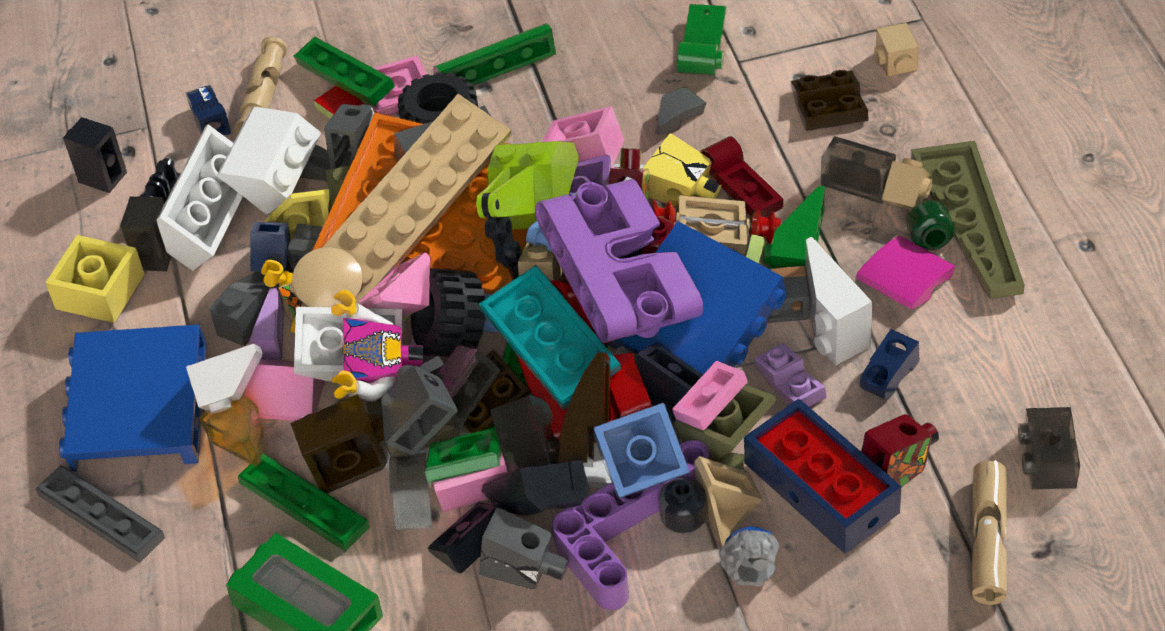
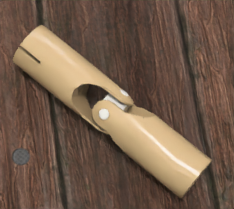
[972,461,1007,605]

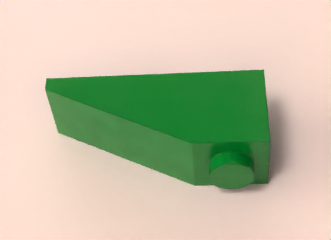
[764,186,825,269]

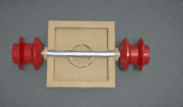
[651,195,781,255]

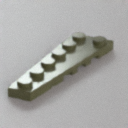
[911,141,1025,299]

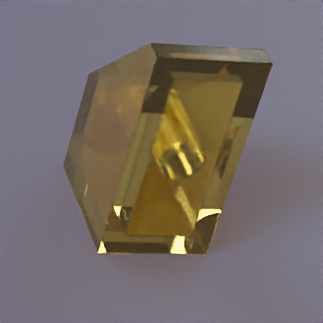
[199,397,264,466]

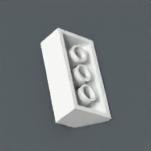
[156,124,243,271]

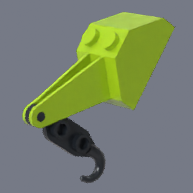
[476,141,579,281]

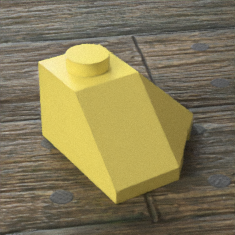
[264,189,332,238]

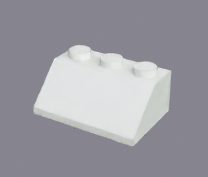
[216,107,321,215]

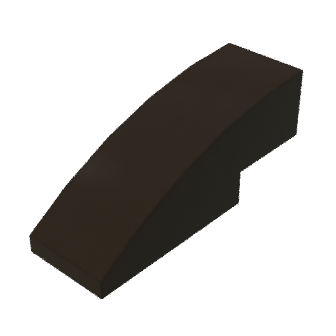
[558,352,611,467]

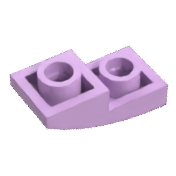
[754,343,827,407]

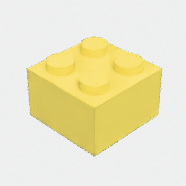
[45,235,145,323]

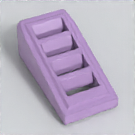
[249,288,284,360]

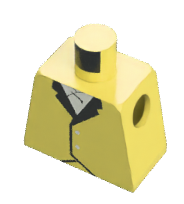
[643,134,721,207]

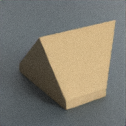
[694,456,763,546]

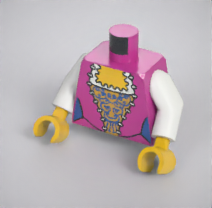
[331,290,423,402]

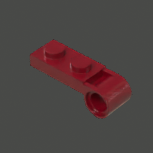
[700,136,784,217]

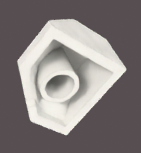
[186,344,263,414]

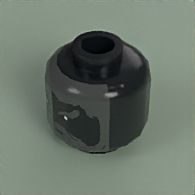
[658,478,708,533]

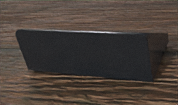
[427,502,499,573]

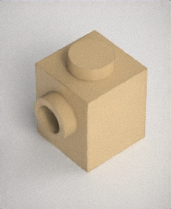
[874,23,919,77]
[882,158,932,210]

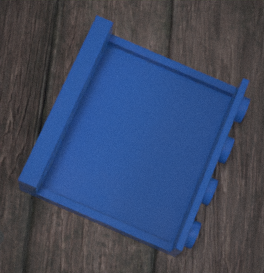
[607,221,787,375]
[59,324,206,472]

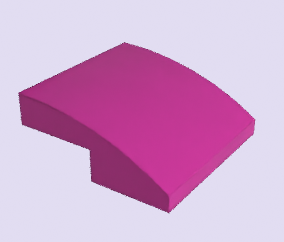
[856,235,955,310]

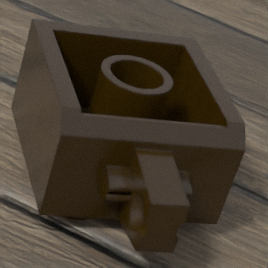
[290,394,388,494]

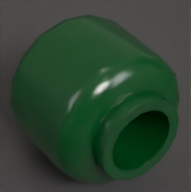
[906,200,955,250]

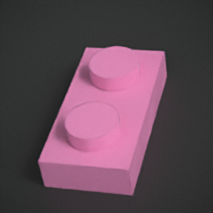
[672,361,748,431]

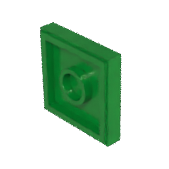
[425,427,503,483]

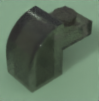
[389,452,433,531]

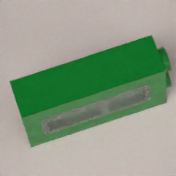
[225,533,383,631]

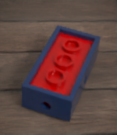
[744,398,902,554]

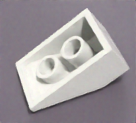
[805,237,872,366]
[294,307,402,384]

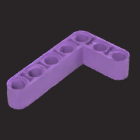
[552,440,709,610]

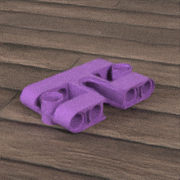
[535,179,703,343]

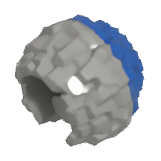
[720,526,780,587]

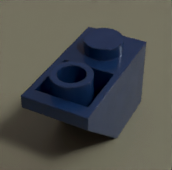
[250,222,291,275]

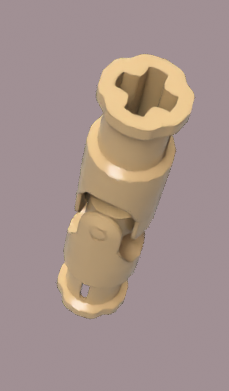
[234,36,287,136]

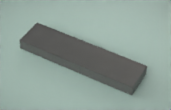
[35,465,165,563]

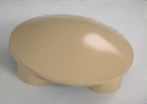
[292,247,362,308]

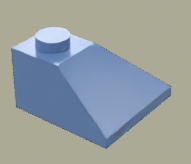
[593,403,690,498]

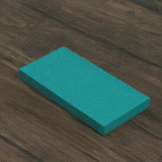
[479,265,621,410]

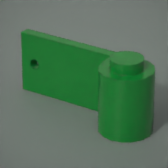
[677,4,726,75]

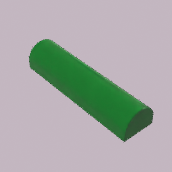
[433,23,556,86]

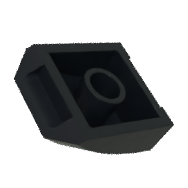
[482,460,589,515]

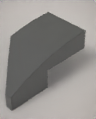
[656,87,706,135]

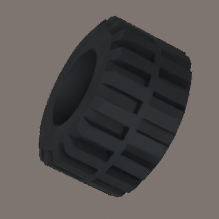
[398,72,478,124]
[411,268,485,358]

